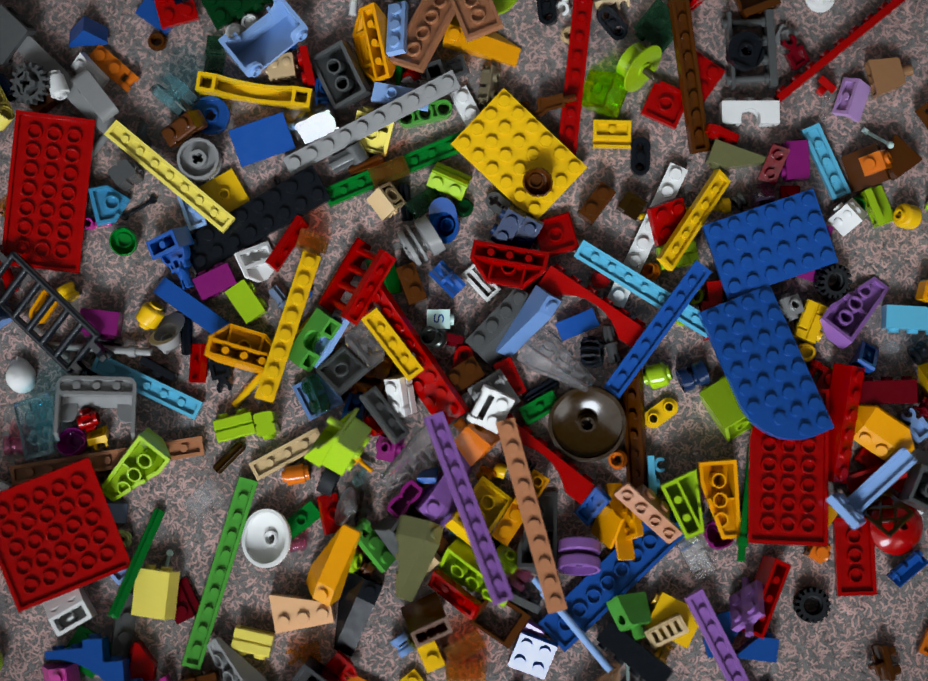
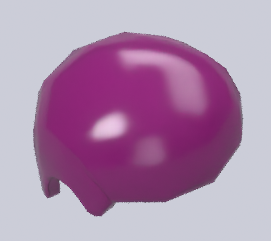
[56,426,87,456]
[703,520,734,549]

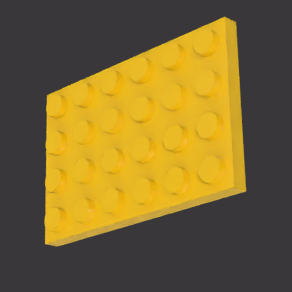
[451,88,588,219]

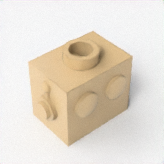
[265,52,298,83]
[366,182,406,221]

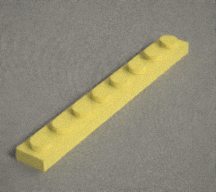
[104,120,236,234]

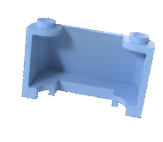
[218,0,308,77]

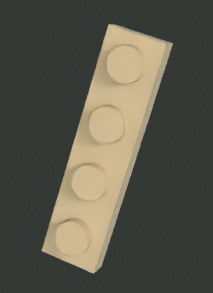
[249,427,321,481]

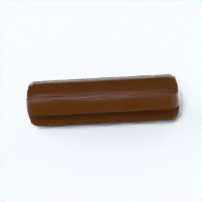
[348,153,385,176]

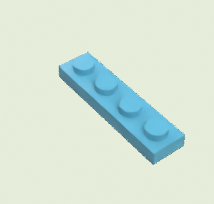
[800,123,851,201]

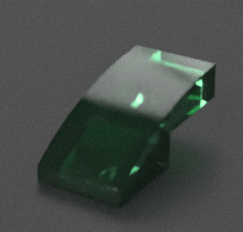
[204,35,226,76]

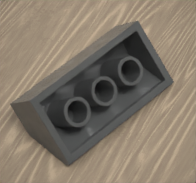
[465,288,529,369]

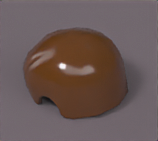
[522,167,553,197]

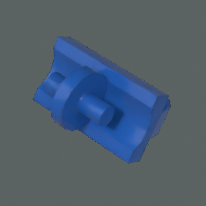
[428,260,466,298]

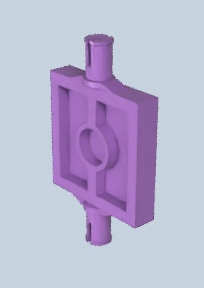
[729,577,765,637]

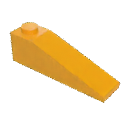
[443,14,521,67]
[698,458,741,539]
[305,523,361,607]

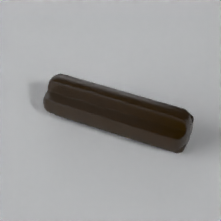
[213,441,246,474]

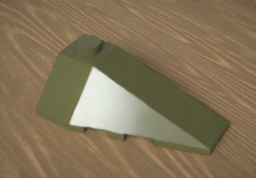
[396,515,444,602]

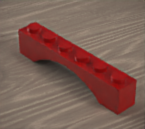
[538,263,646,348]
[495,413,595,504]

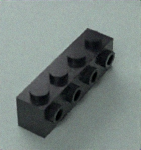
[596,621,674,681]

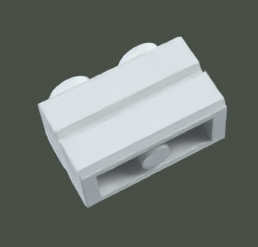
[384,374,417,417]

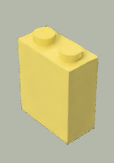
[131,564,180,620]

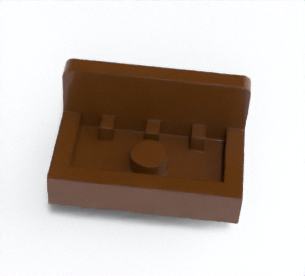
[445,356,486,396]

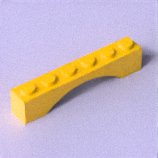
[195,71,314,112]

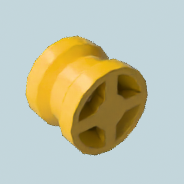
[56,282,81,303]

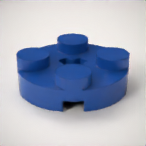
[192,96,231,135]

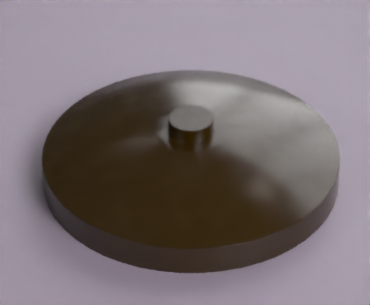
[548,385,626,462]

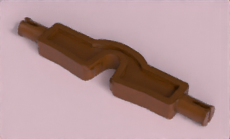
[520,93,577,119]

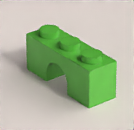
[288,308,342,372]

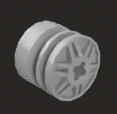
[397,215,446,267]

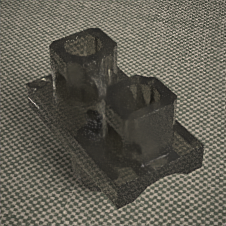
[341,491,373,527]

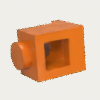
[803,545,832,564]

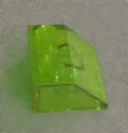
[581,70,628,118]

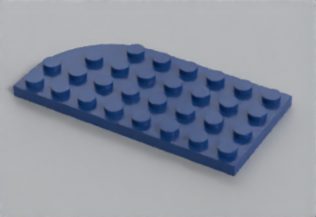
[698,284,835,441]

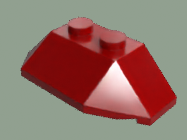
[470,240,550,289]

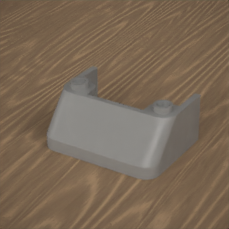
[53,376,137,442]

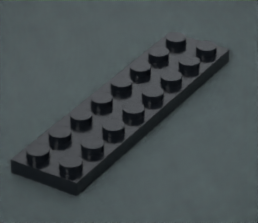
[190,165,332,273]

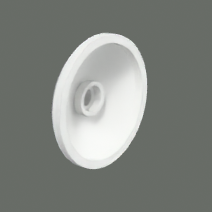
[241,509,291,568]

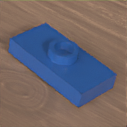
[574,485,612,526]

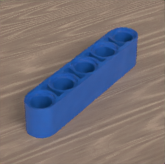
[153,276,229,334]

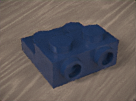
[490,204,545,249]

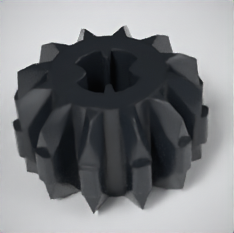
[580,335,605,368]

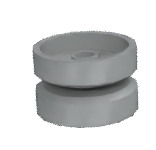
[177,138,223,184]

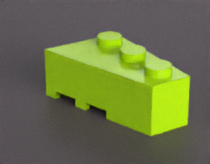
[660,467,705,540]

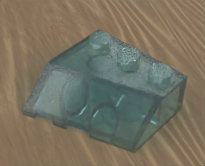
[13,391,56,460]

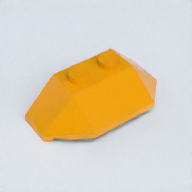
[352,2,397,82]
[204,323,272,374]
[853,404,915,461]

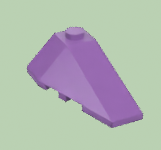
[820,276,890,350]
[413,450,474,529]

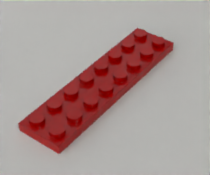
[363,283,470,425]

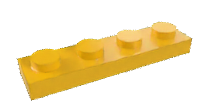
[361,308,424,382]

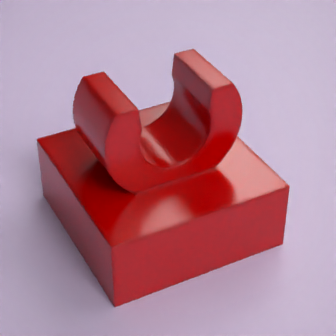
[815,75,837,97]

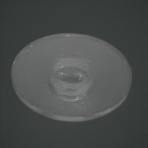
[335,487,357,526]

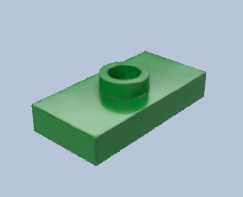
[287,500,320,540]

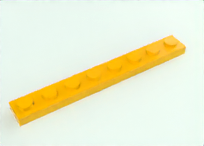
[254,251,321,404]

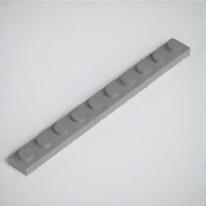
[282,69,461,175]

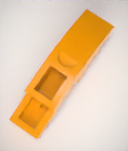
[490,469,550,547]

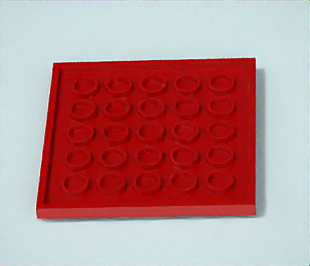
[0,457,131,613]

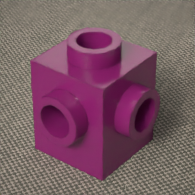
[376,434,405,463]

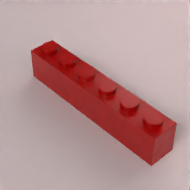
[829,363,865,484]

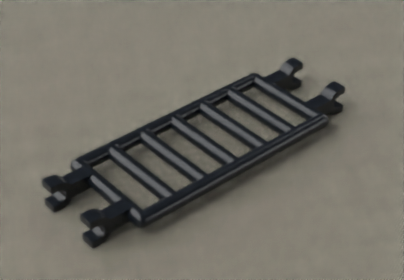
[0,243,114,376]

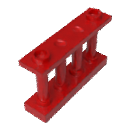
[318,237,396,326]

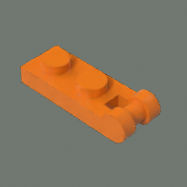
[89,45,140,93]

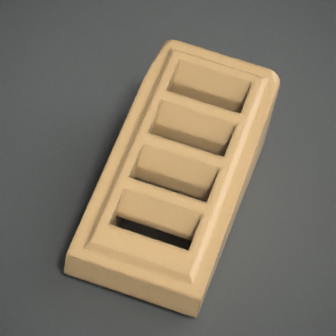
[644,613,689,649]

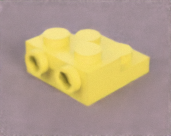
[355,106,396,157]

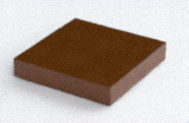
[841,143,891,193]

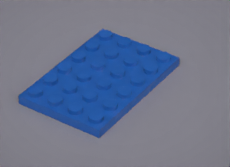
[702,188,838,300]

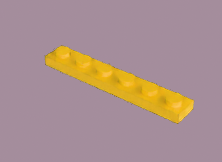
[656,169,731,271]

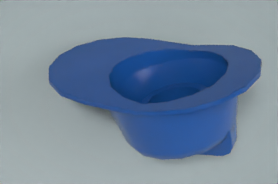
[429,197,460,244]

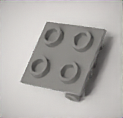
[467,368,520,415]

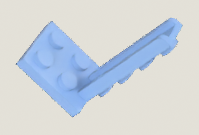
[826,446,918,530]

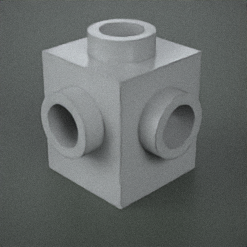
[777,293,805,322]

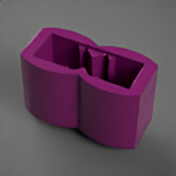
[387,480,424,518]

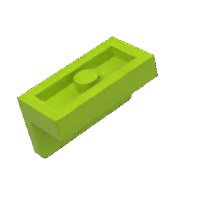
[859,185,893,228]

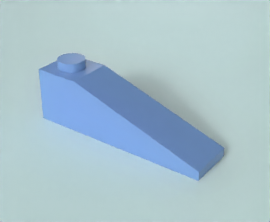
[495,285,563,357]

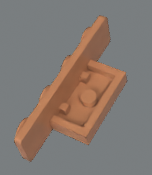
[614,482,682,544]

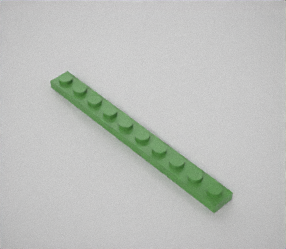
[181,476,258,670]

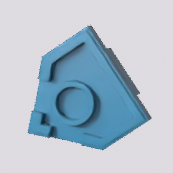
[88,184,131,226]

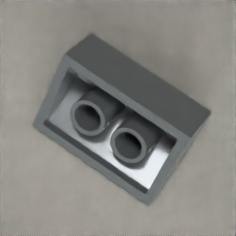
[310,40,373,110]

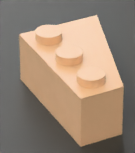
[269,592,336,634]

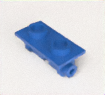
[887,549,928,588]

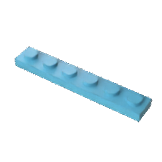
[90,357,204,420]

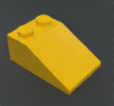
[445,476,513,546]

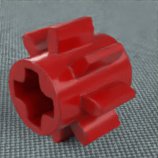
[76,408,100,432]

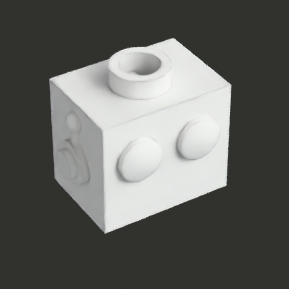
[828,198,868,237]

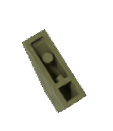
[705,139,766,170]

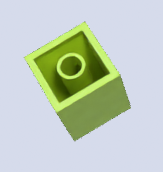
[699,375,753,443]

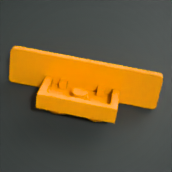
[605,483,644,561]

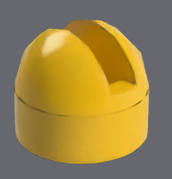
[493,463,508,479]

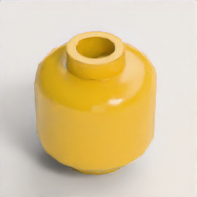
[893,203,922,230]
[136,300,165,330]

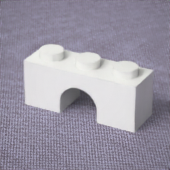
[719,97,780,127]

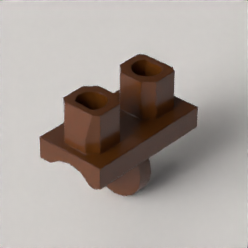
[868,644,902,681]

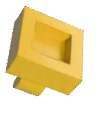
[87,425,109,451]

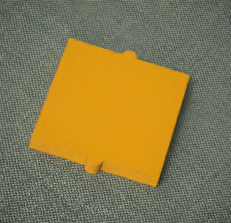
[590,505,624,549]

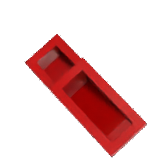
[699,280,723,341]

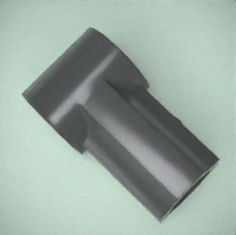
[328,140,369,173]

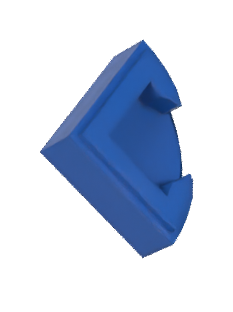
[417,468,438,484]

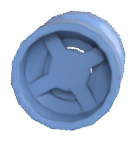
[390,630,416,658]

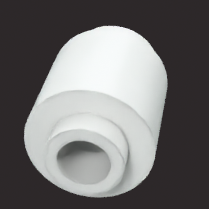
[46,70,70,100]

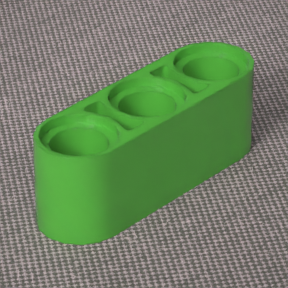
[398,99,452,129]

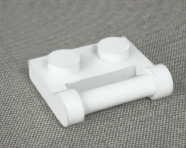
[466,384,515,434]

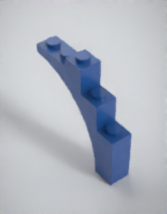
[45,633,150,681]

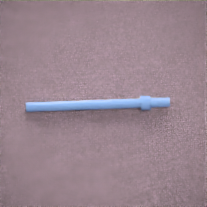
[531,576,613,673]

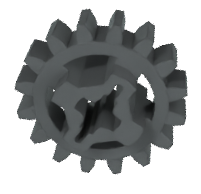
[10,62,51,105]

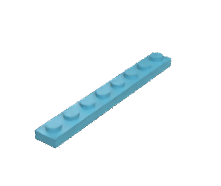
[574,240,708,338]

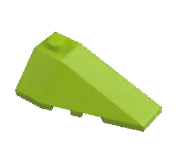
[101,427,172,502]

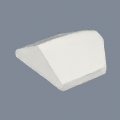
[234,241,274,283]

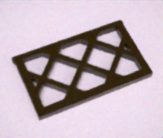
[862,490,915,538]

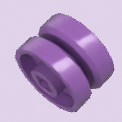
[557,537,601,576]

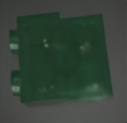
[633,0,673,53]

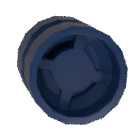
[675,360,710,393]

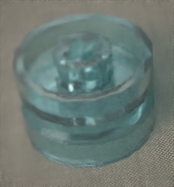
[149,70,199,117]

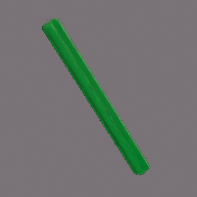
[108,508,165,619]

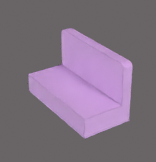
[832,77,871,122]

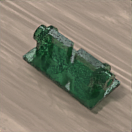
[301,373,331,416]

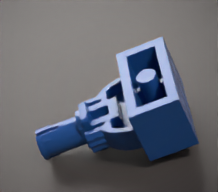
[146,226,195,290]

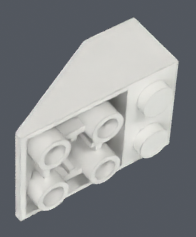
[42,587,98,637]

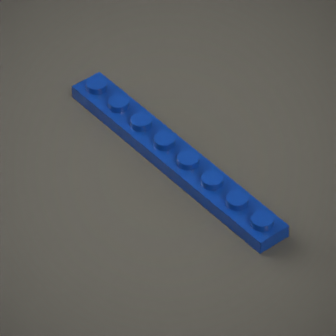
[603,260,712,398]

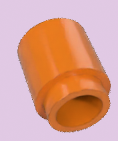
[281,463,311,486]

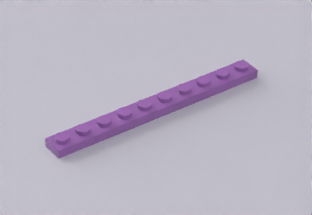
[424,411,514,606]

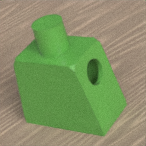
[606,591,652,640]

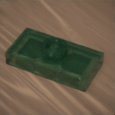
[405,187,446,220]

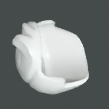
[6,356,36,393]

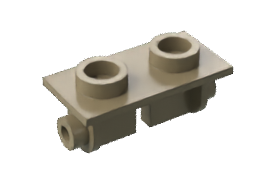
[477,65,501,105]

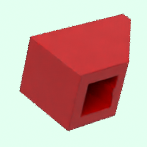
[129,640,158,681]

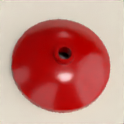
[868,496,923,555]

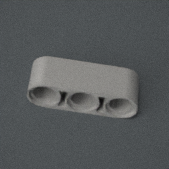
[70,68,119,123]

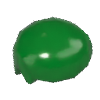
[109,227,139,256]

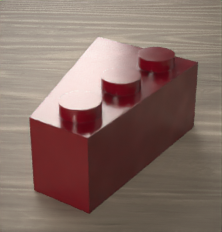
[859,376,919,405]

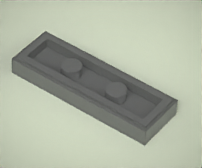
[359,386,410,445]

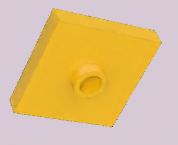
[199,168,250,212]

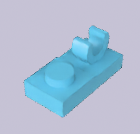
[646,455,665,495]

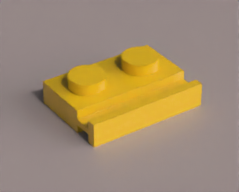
[592,119,632,149]

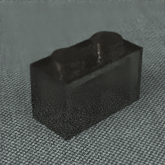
[294,102,340,145]

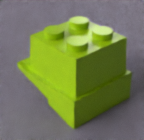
[304,408,372,476]

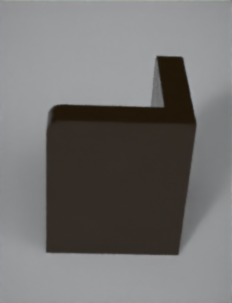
[617,190,648,220]

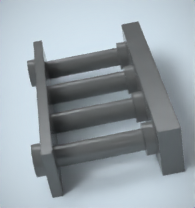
[721,9,778,91]

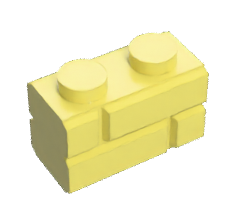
[231,624,276,660]

